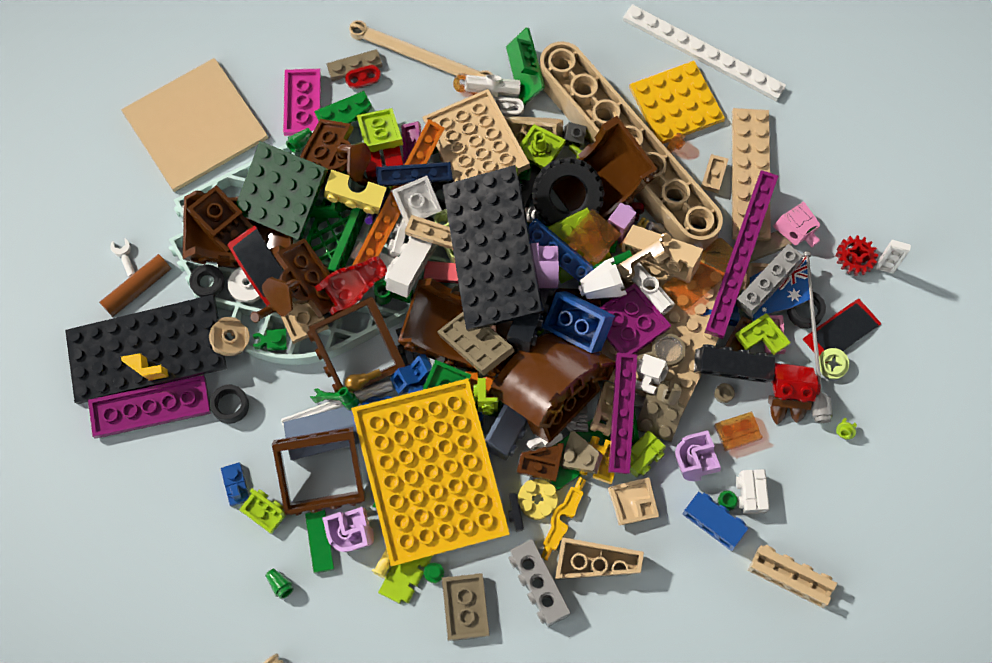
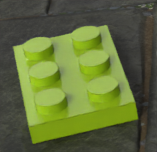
[357,108,403,152]

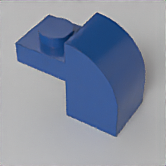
[390,354,432,395]

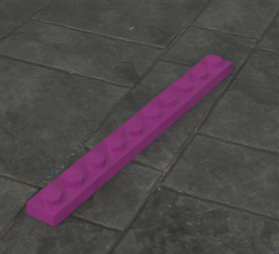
[704,170,779,339]

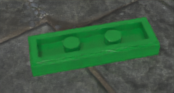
[305,510,334,574]

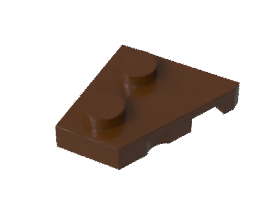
[517,443,564,482]

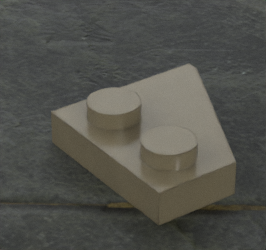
[560,430,603,474]

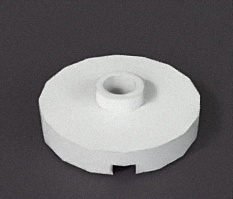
[228,267,261,303]

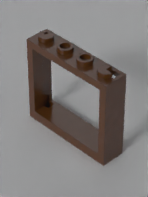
[306,297,406,393]
[272,427,365,516]

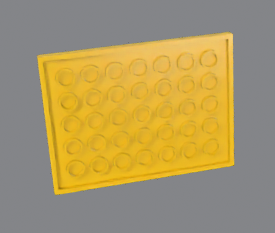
[352,379,510,566]

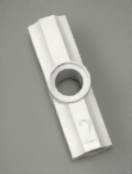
[465,74,520,97]
[631,262,675,314]

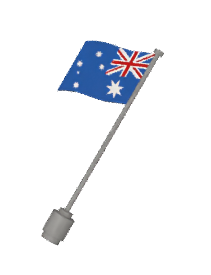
[749,252,833,423]

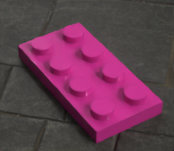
[283,68,321,136]

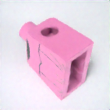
[773,202,820,248]

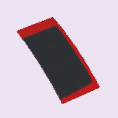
[227,226,284,306]
[803,298,881,363]

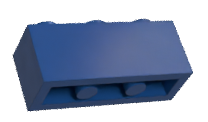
[682,491,749,551]

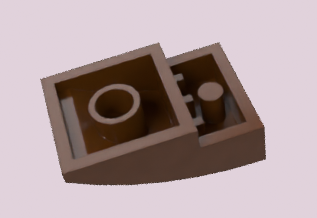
[187,185,253,253]

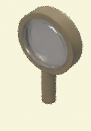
[637,333,685,367]

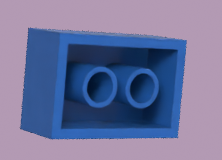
[543,291,615,353]

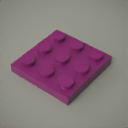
[600,283,671,354]

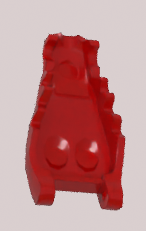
[315,256,387,315]

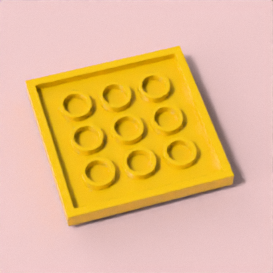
[629,61,725,144]

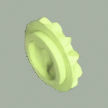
[819,348,849,379]

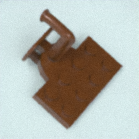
[300,119,377,189]
[250,238,335,323]

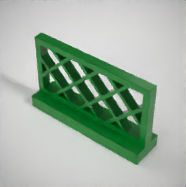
[306,198,367,274]

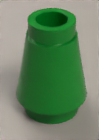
[286,128,312,153]
[265,568,294,599]

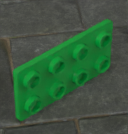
[506,27,545,106]

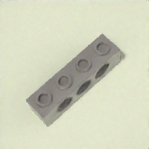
[736,244,803,317]
[508,539,570,627]

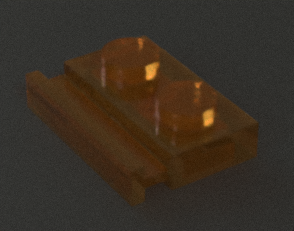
[714,411,763,451]

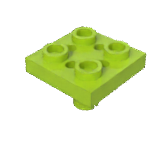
[520,124,566,169]

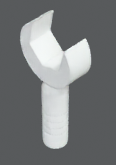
[111,239,135,277]

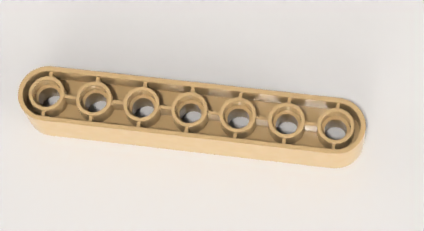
[540,41,723,254]

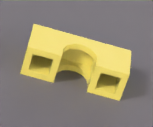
[324,170,387,214]

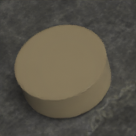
[714,383,735,403]

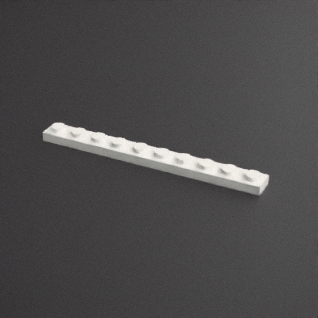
[623,4,786,102]

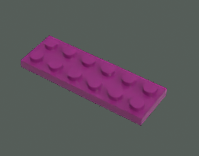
[88,375,211,439]

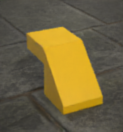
[121,353,168,380]

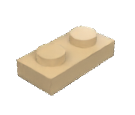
[701,154,728,193]

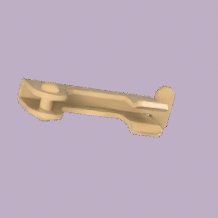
[617,233,672,280]

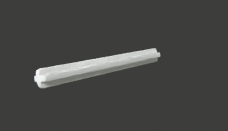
[281,380,393,428]

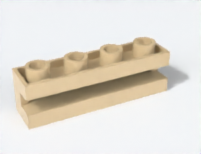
[748,545,837,608]

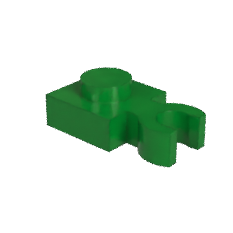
[253,329,288,351]

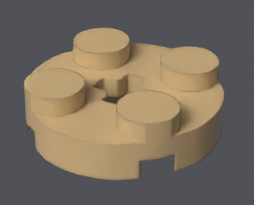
[209,317,250,356]

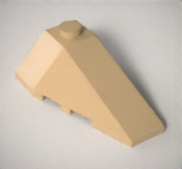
[504,116,563,160]

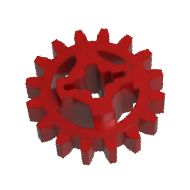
[835,235,878,276]

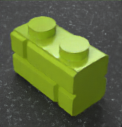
[630,431,666,478]

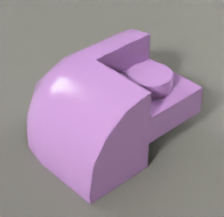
[531,243,559,288]
[675,431,721,481]
[323,507,374,552]

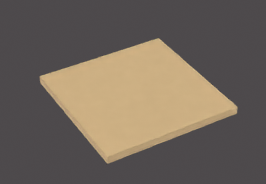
[121,58,268,192]

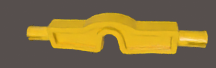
[541,477,586,561]

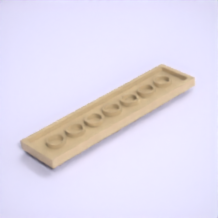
[732,108,771,241]

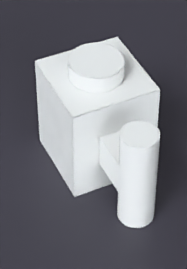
[635,354,669,395]

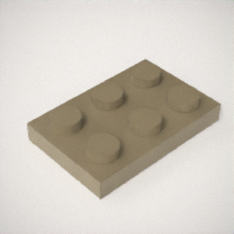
[442,573,489,641]

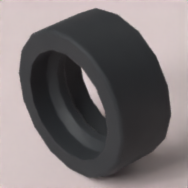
[787,291,826,329]
[210,384,249,424]

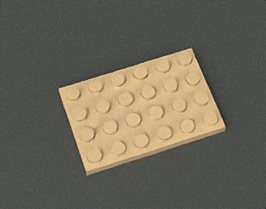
[422,89,531,182]

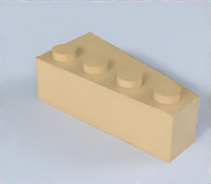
[621,225,703,284]
[555,537,644,580]

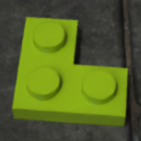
[735,313,791,355]

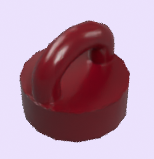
[630,202,644,221]

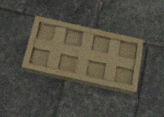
[437,312,515,376]

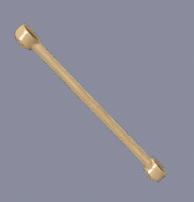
[349,20,492,79]

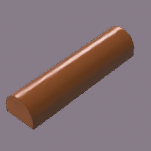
[99,254,171,317]

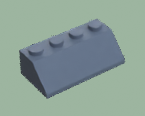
[283,403,361,460]
[485,404,528,460]

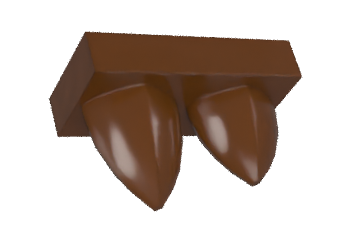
[768,395,812,425]

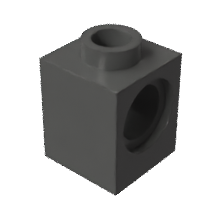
[562,122,587,148]

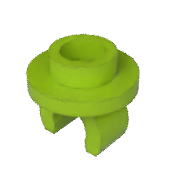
[836,418,857,439]

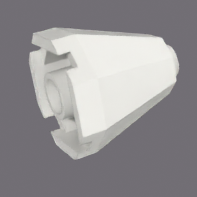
[578,258,627,299]

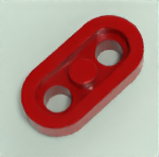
[345,65,380,89]

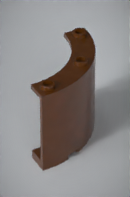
[552,116,658,230]
[183,190,293,267]
[398,278,513,376]
[489,332,616,428]

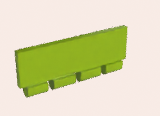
[378,555,433,604]

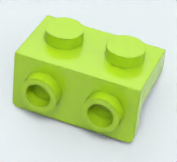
[474,378,498,415]
[239,488,286,535]

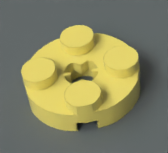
[518,479,558,520]

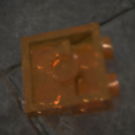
[567,209,622,264]

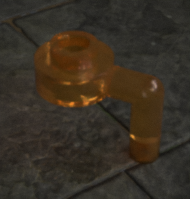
[453,73,477,96]
[667,132,685,153]

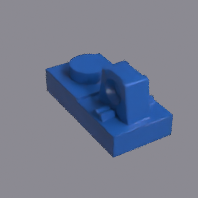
[220,462,249,507]

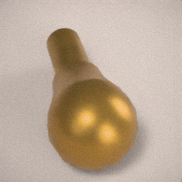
[345,369,382,392]

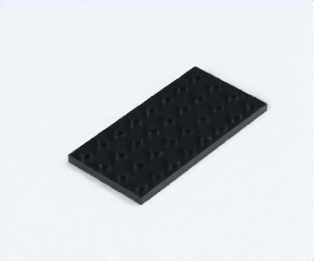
[443,165,544,332]
[65,294,227,404]

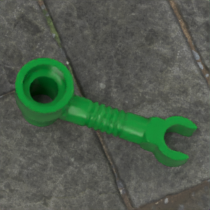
[310,387,359,410]

